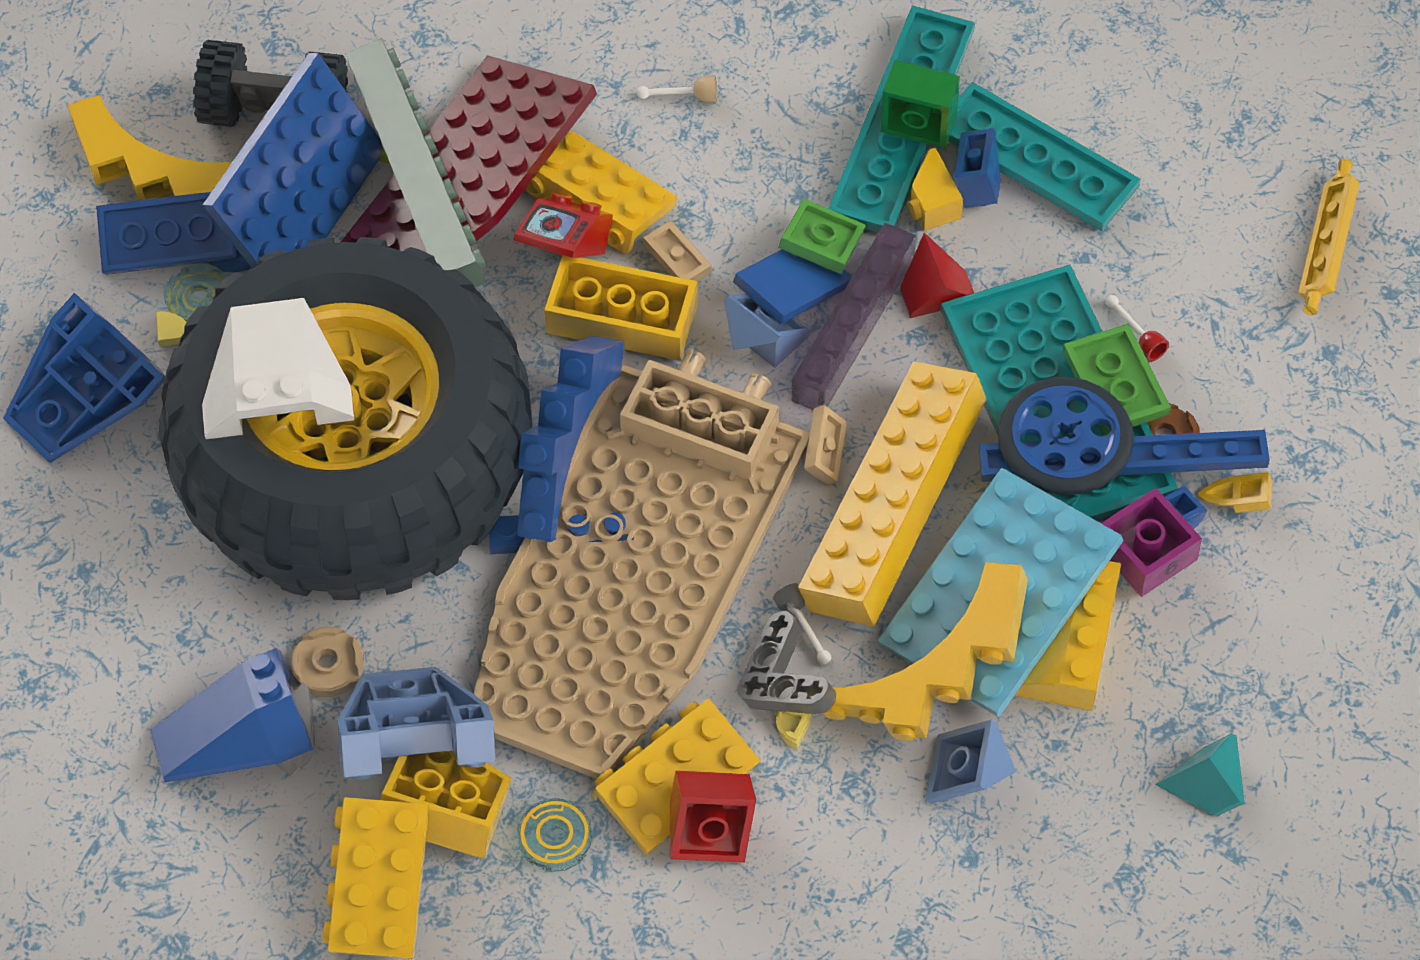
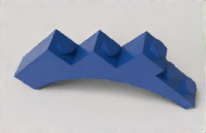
[517,336,624,542]

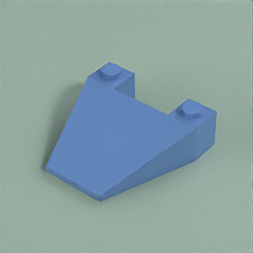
[337,667,496,780]

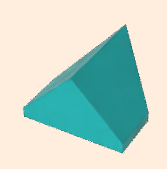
[1155,733,1245,817]

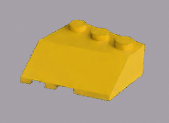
[380,750,511,859]

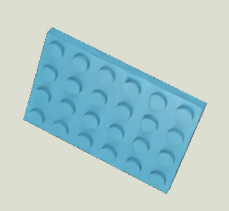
[877,468,1123,717]

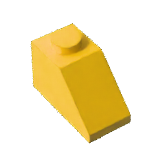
[908,147,963,231]

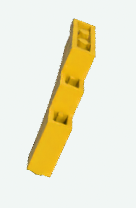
[68,95,232,201]

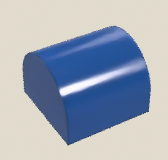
[1164,486,1207,529]

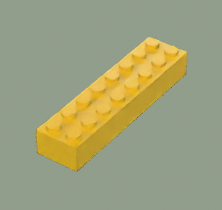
[798,361,987,627]

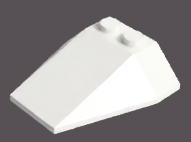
[202,298,354,440]

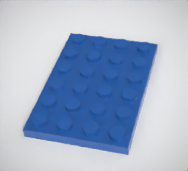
[203,53,382,268]

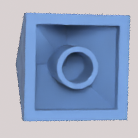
[724,293,811,368]
[925,719,1016,804]

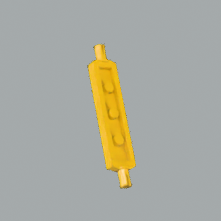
[1298,159,1360,316]

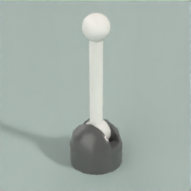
[773,583,831,665]

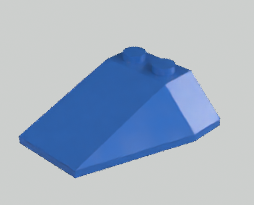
[3,293,165,463]
[150,648,313,782]

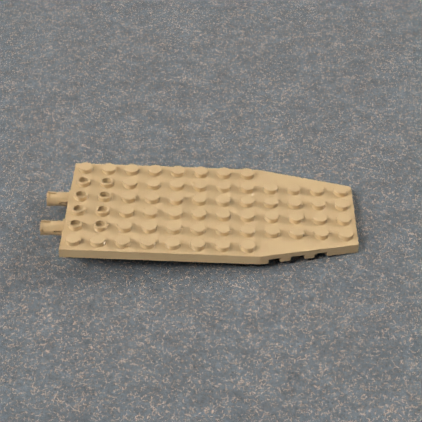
[474,350,810,779]

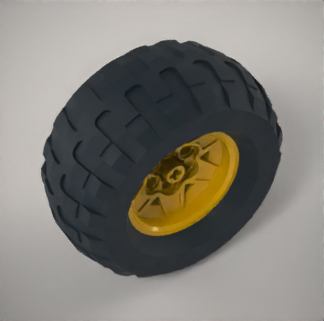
[159,237,533,601]

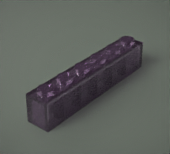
[792,223,916,410]

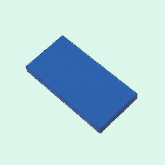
[96,192,239,275]

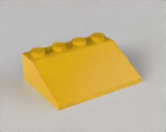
[1014,561,1121,711]

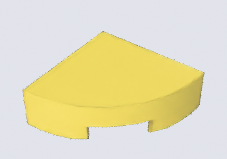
[156,311,187,347]
[775,711,812,749]

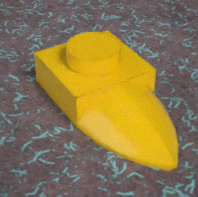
[1198,472,1272,513]

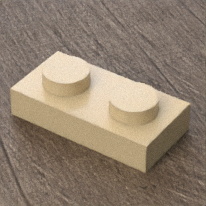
[643,220,712,282]
[804,405,847,485]

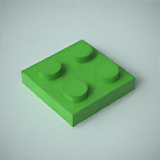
[778,198,866,274]

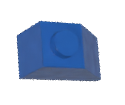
[954,128,1001,208]

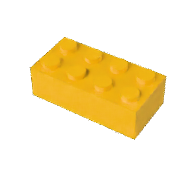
[544,255,698,361]

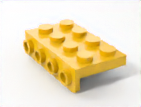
[525,131,678,254]
[591,698,761,855]
[323,797,429,959]

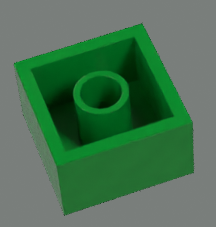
[881,60,960,148]

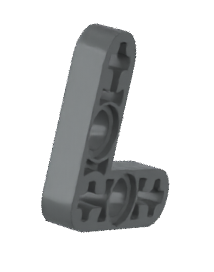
[737,611,836,714]

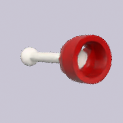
[1105,295,1169,362]

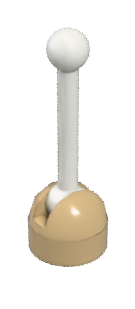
[637,75,717,103]

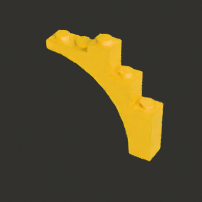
[822,562,1028,742]

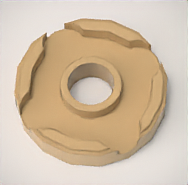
[290,627,364,697]

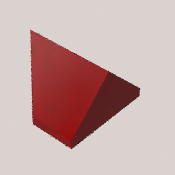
[900,233,974,318]

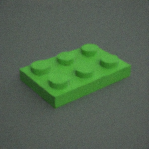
[1063,323,1171,436]

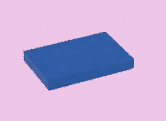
[733,249,854,324]

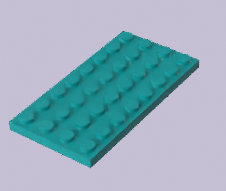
[941,264,1179,521]

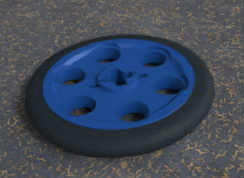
[997,377,1134,495]

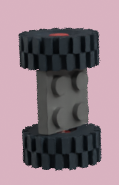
[193,39,348,127]

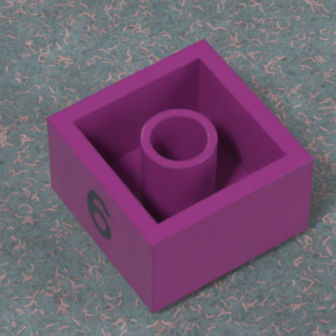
[1101,488,1202,597]

